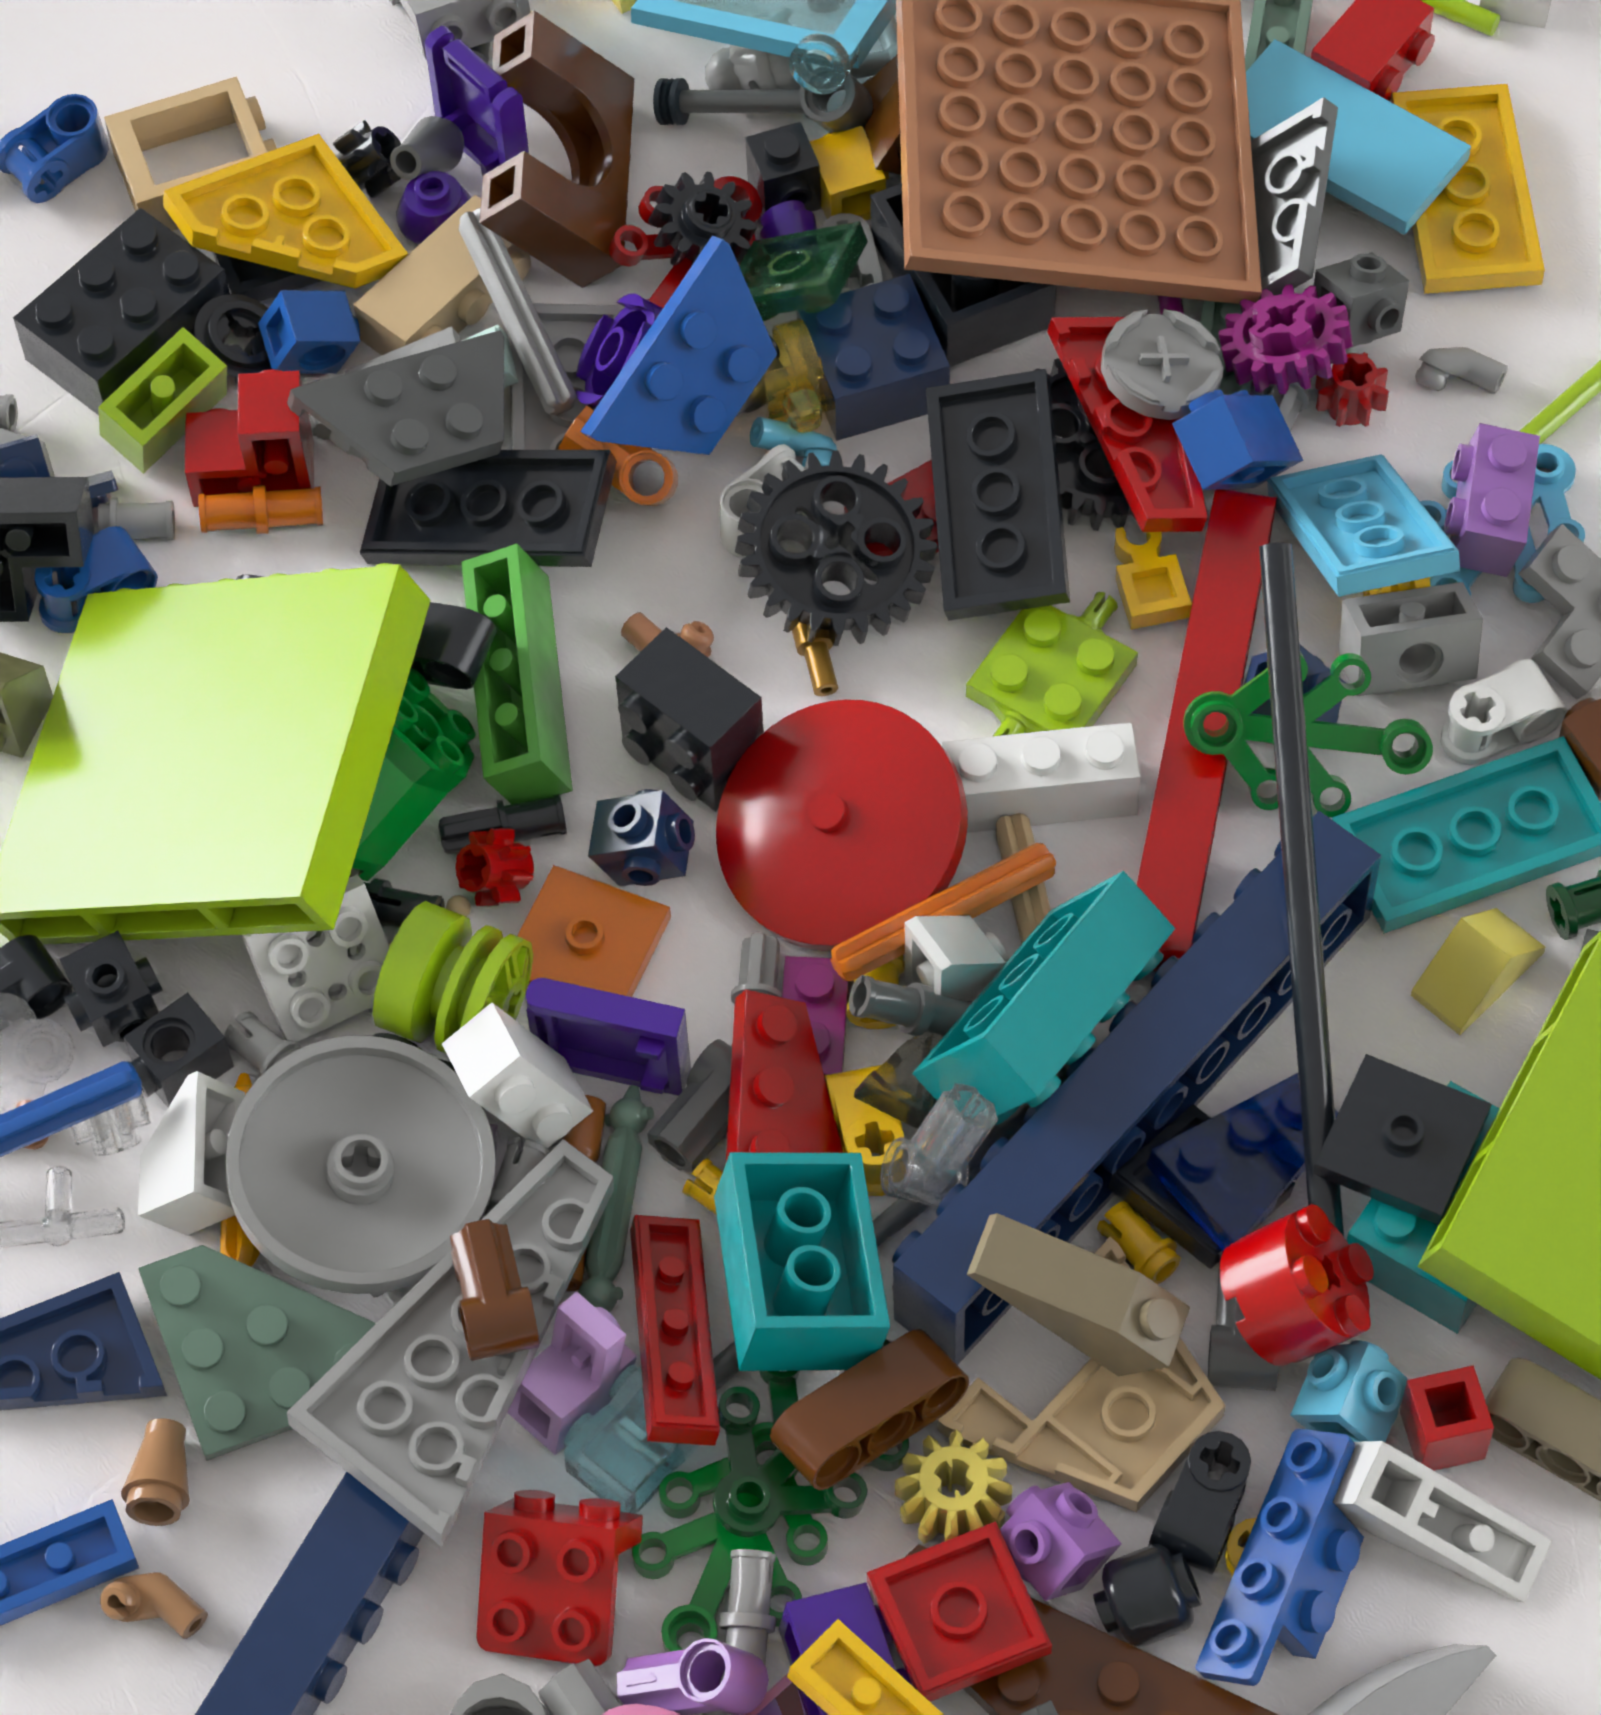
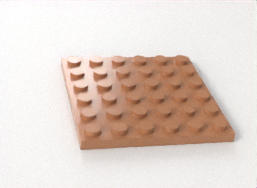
[896,0,1262,304]

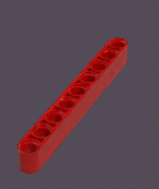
[1137,489,1277,972]

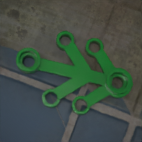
[1183,652,1433,818]
[632,1422,828,1652]

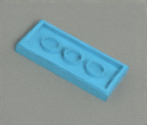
[1246,39,1471,235]
[1267,454,1460,597]

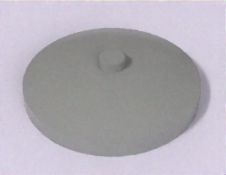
[226,1036,496,1294]

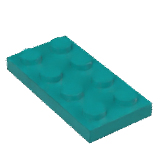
[1332,736,1601,934]

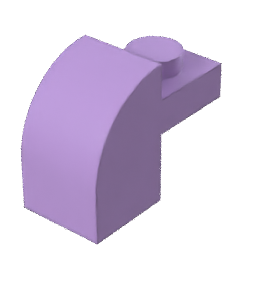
[507,1292,637,1455]

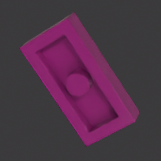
[782,956,849,1075]

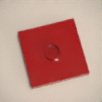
[867,1521,1052,1702]

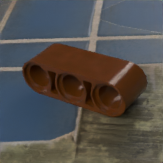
[770,1329,969,1490]

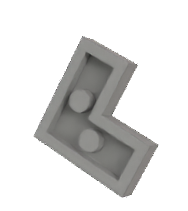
[1518,524,1601,699]

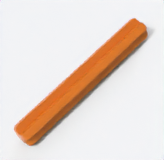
[830,843,1056,982]

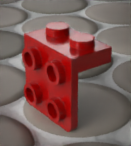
[476,1490,643,1666]

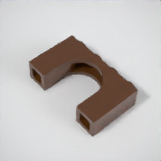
[479,10,635,288]

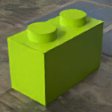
[98,327,227,474]

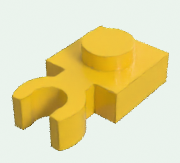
[1114,527,1192,630]

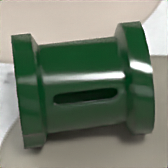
[1546,870,1601,940]

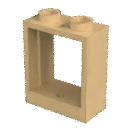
[104,76,277,231]

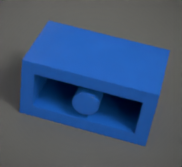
[1172,390,1303,490]

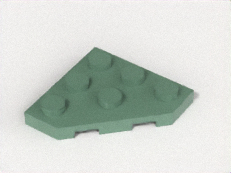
[138,1245,376,1461]

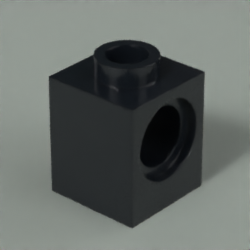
[124,992,234,1108]

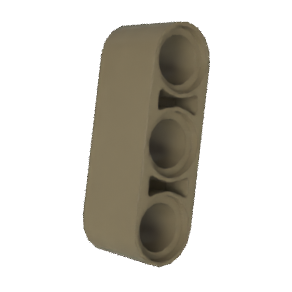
[1485,1358,1601,1502]

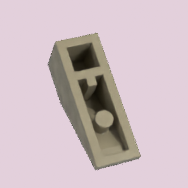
[967,1213,1190,1376]

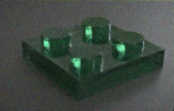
[739,221,868,322]

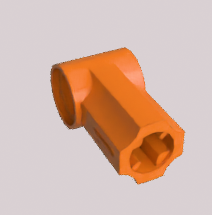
[558,405,678,506]

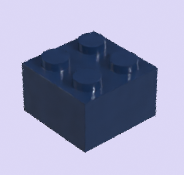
[796,274,950,441]

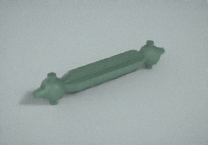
[578,1085,654,1313]

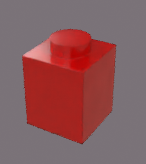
[1399,1365,1494,1471]

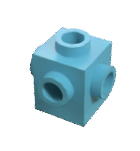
[1290,1340,1409,1442]

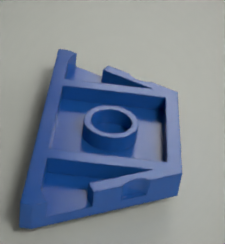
[580,236,777,455]

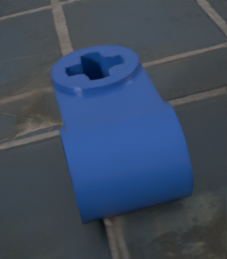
[0,94,109,203]
[34,526,158,633]

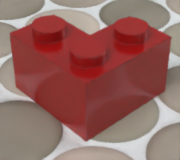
[185,369,314,507]

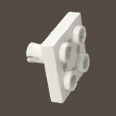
[241,875,389,1042]

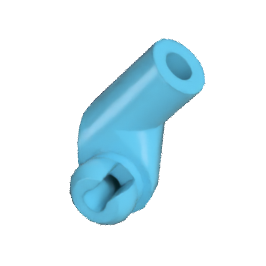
[750,417,838,467]

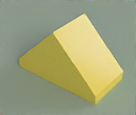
[1411,908,1546,1035]

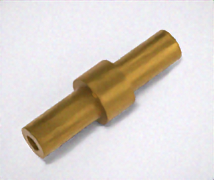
[792,622,838,697]

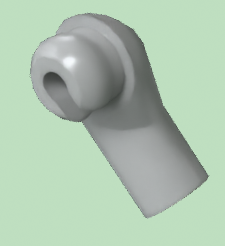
[1415,347,1508,393]

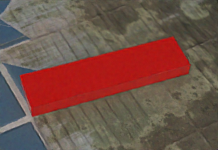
[630,1215,720,1446]

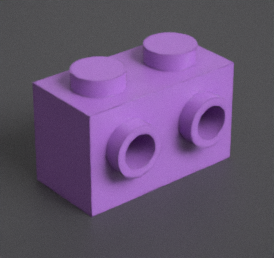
[1444,423,1540,577]

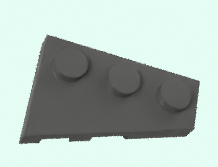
[1251,97,1338,300]

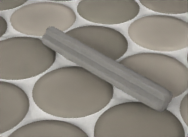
[459,208,576,415]

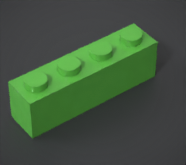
[461,544,573,804]

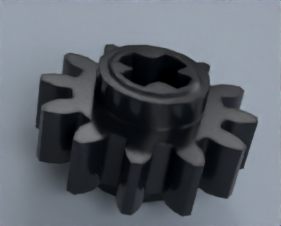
[648,171,757,266]

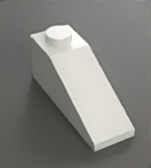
[1333,1441,1553,1603]

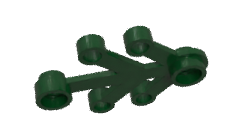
[713,1339,909,1537]

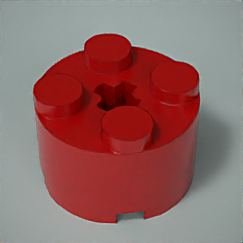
[1220,1204,1374,1366]

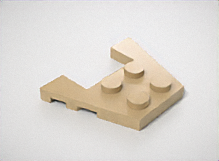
[938,1237,1226,1512]

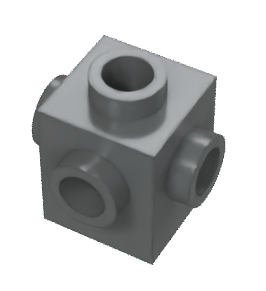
[1313,252,1410,347]

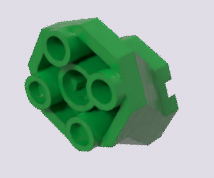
[352,668,476,881]

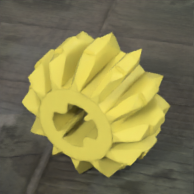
[895,1429,1012,1544]

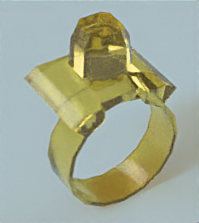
[762,318,827,434]

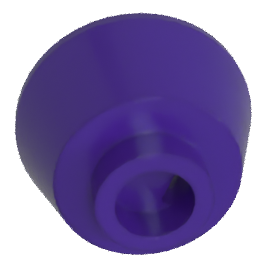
[396,171,472,245]

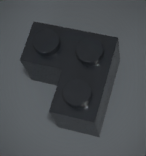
[0,477,94,622]

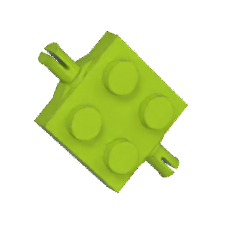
[966,591,1138,736]

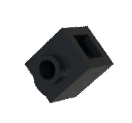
[745,122,821,215]

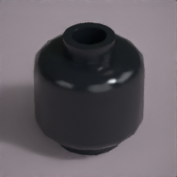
[1093,1544,1202,1647]

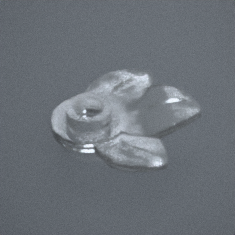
[0,993,75,1115]

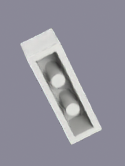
[942,722,1141,833]

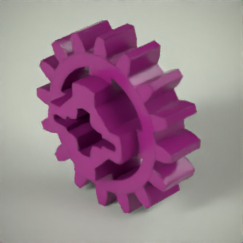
[1219,284,1353,394]

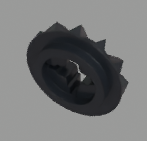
[191,294,272,385]

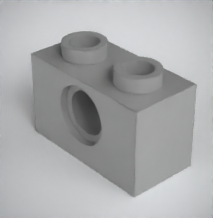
[1338,582,1483,696]

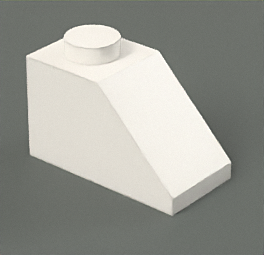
[905,915,1009,1002]
[138,1071,245,1236]

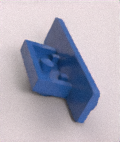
[1195,1429,1364,1686]

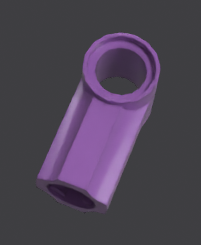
[617,1638,769,1715]

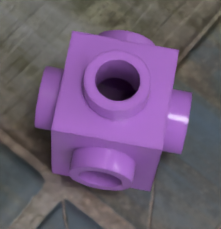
[1000,1482,1122,1601]

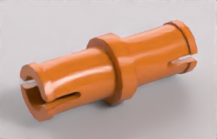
[198,485,323,534]

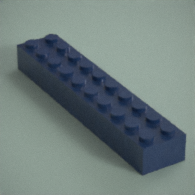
[892,811,1381,1365]

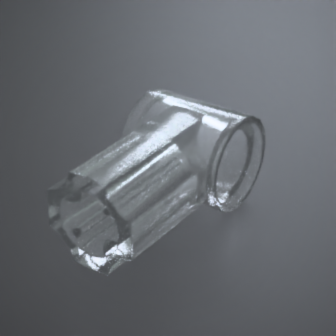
[881,1083,998,1207]

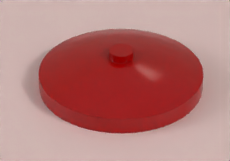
[716,699,968,952]

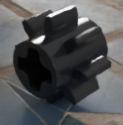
[333,120,401,198]

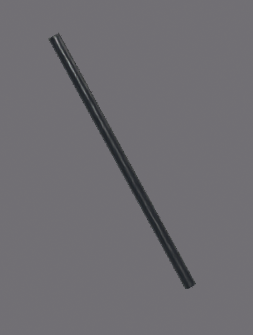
[1259,542,1344,1236]

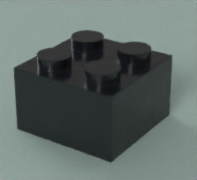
[615,627,764,812]

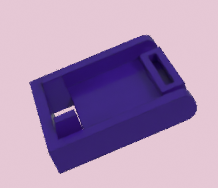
[425,26,529,175]
[526,978,691,1096]

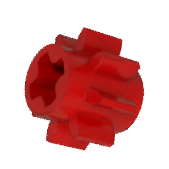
[1315,352,1389,427]
[455,828,534,906]

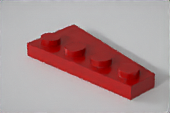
[1047,317,1208,532]

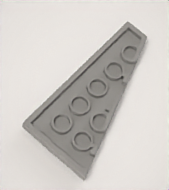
[287,1139,614,1547]

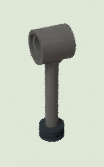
[653,64,873,133]

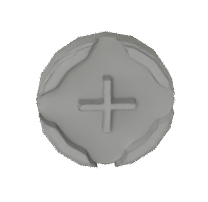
[1101,309,1223,420]

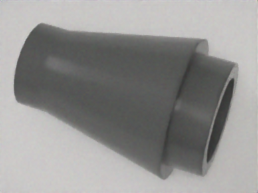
[390,116,464,180]

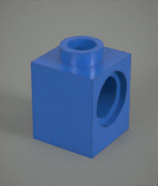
[258,290,361,374]

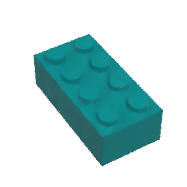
[912,871,1176,1131]

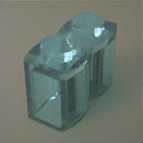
[564,1364,700,1514]

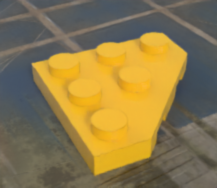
[163,133,408,289]

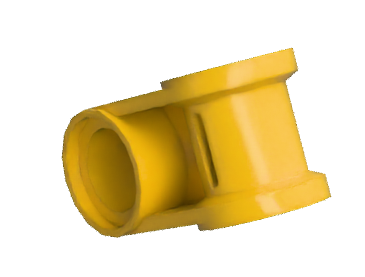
[824,1063,905,1196]

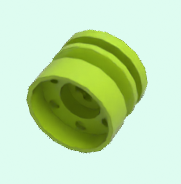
[372,901,533,1054]

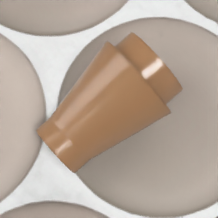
[121,1418,190,1526]

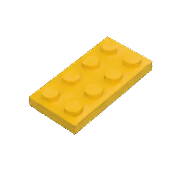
[1391,84,1545,294]

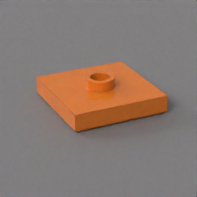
[517,865,671,997]

